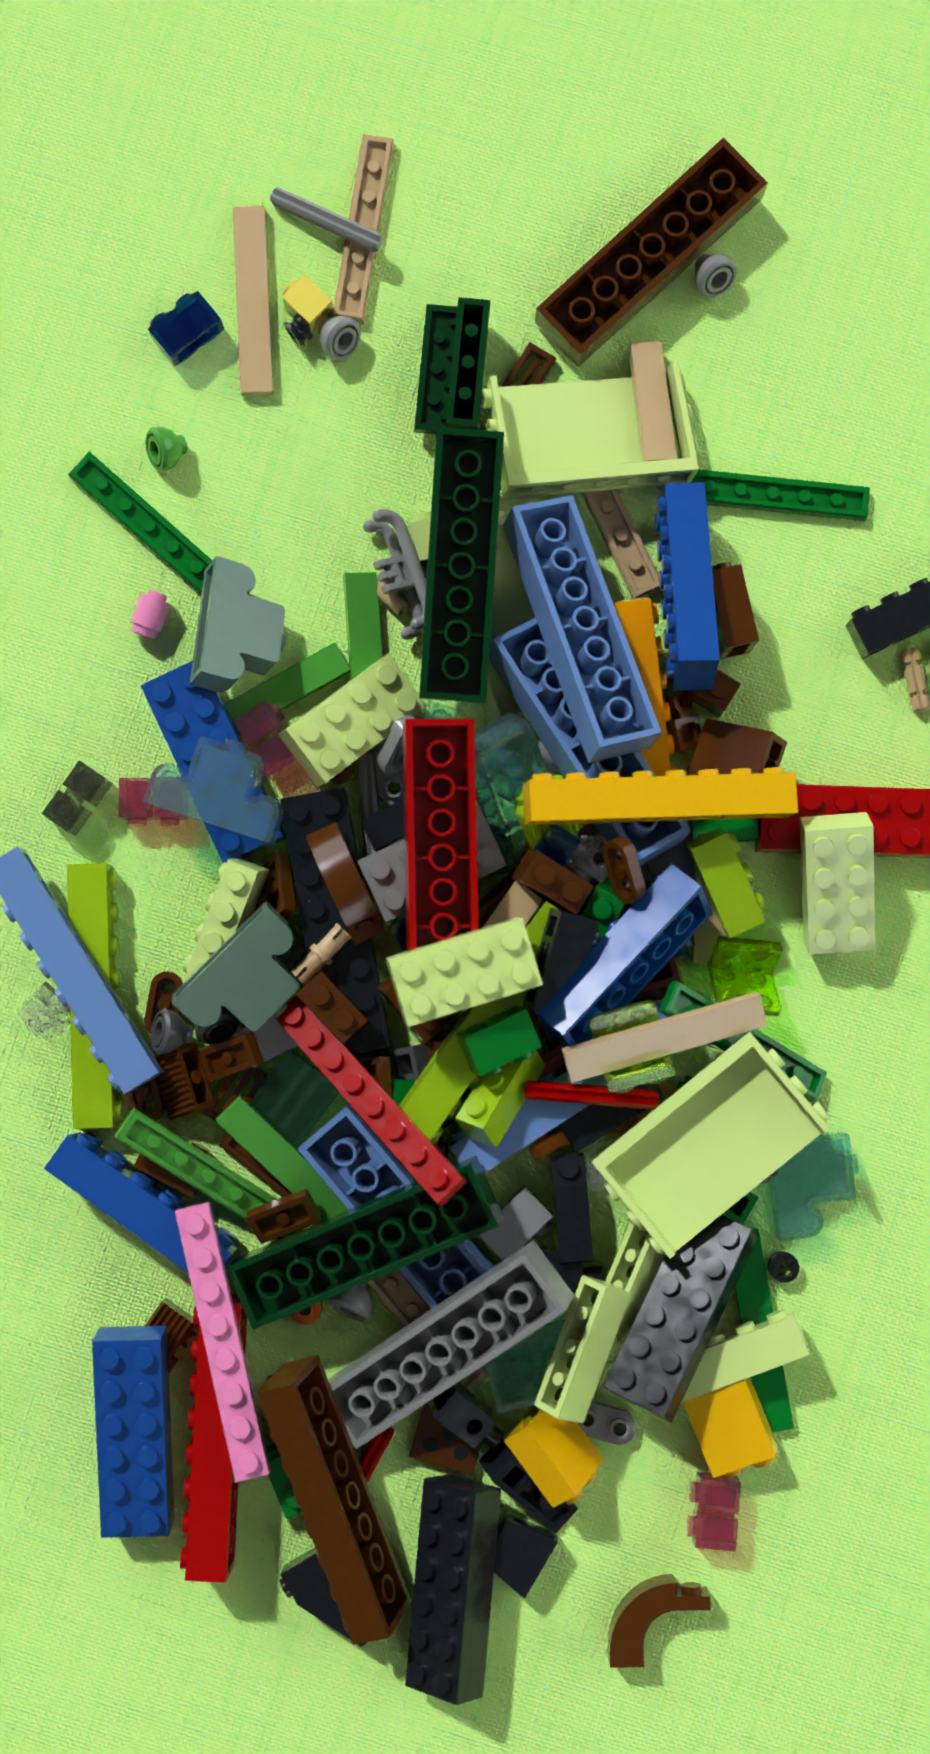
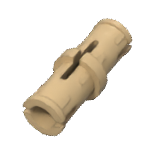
[291,923,352,986]

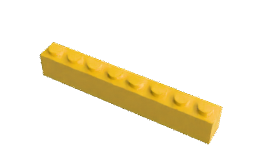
[522,767,798,826]

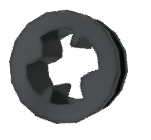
[283,314,313,347]
[768,1251,799,1283]

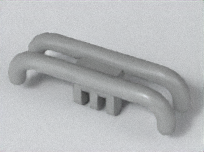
[363,509,426,640]

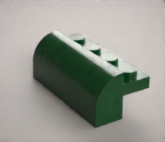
[414,297,491,434]

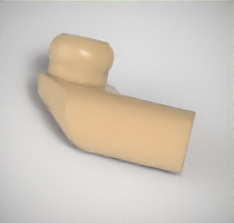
[377,569,408,616]

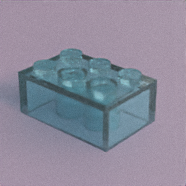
[475,713,547,838]
[485,1319,566,1414]

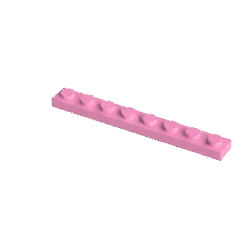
[175,1202,271,1482]

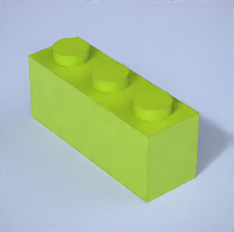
[685,827,767,938]
[455,1050,546,1149]

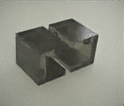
[42,760,113,836]

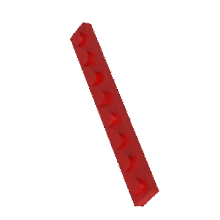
[275,995,467,1206]

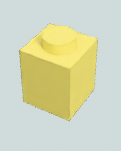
[282,275,333,334]

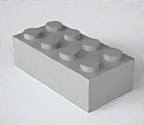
[355,805,507,922]

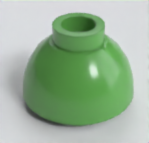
[145,427,187,472]

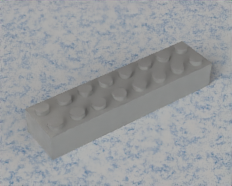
[328,1240,575,1449]

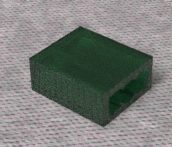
[249,1050,340,1150]

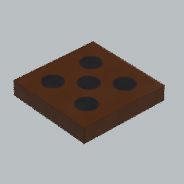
[409,1402,491,1475]

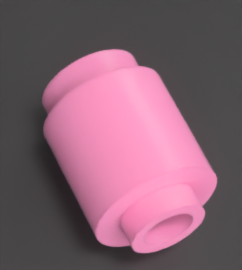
[130,589,171,640]

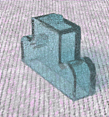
[143,737,283,845]
[769,1131,859,1241]

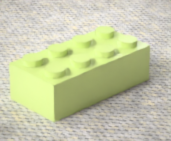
[278,653,427,787]
[800,812,875,955]
[385,917,543,1027]

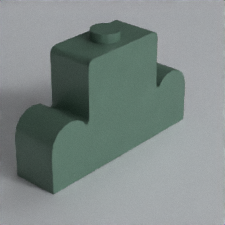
[190,556,286,692]
[172,901,299,1032]

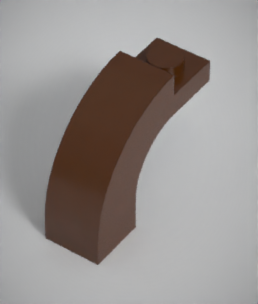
[306,822,386,945]
[607,1574,711,1668]

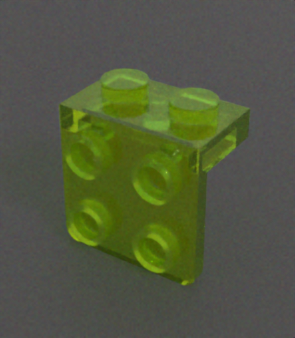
[707,935,783,1016]
[589,1000,676,1093]

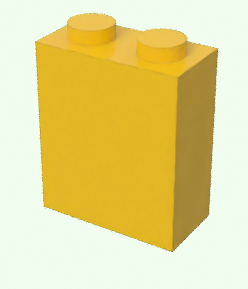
[682,1377,778,1479]
[504,1406,604,1508]

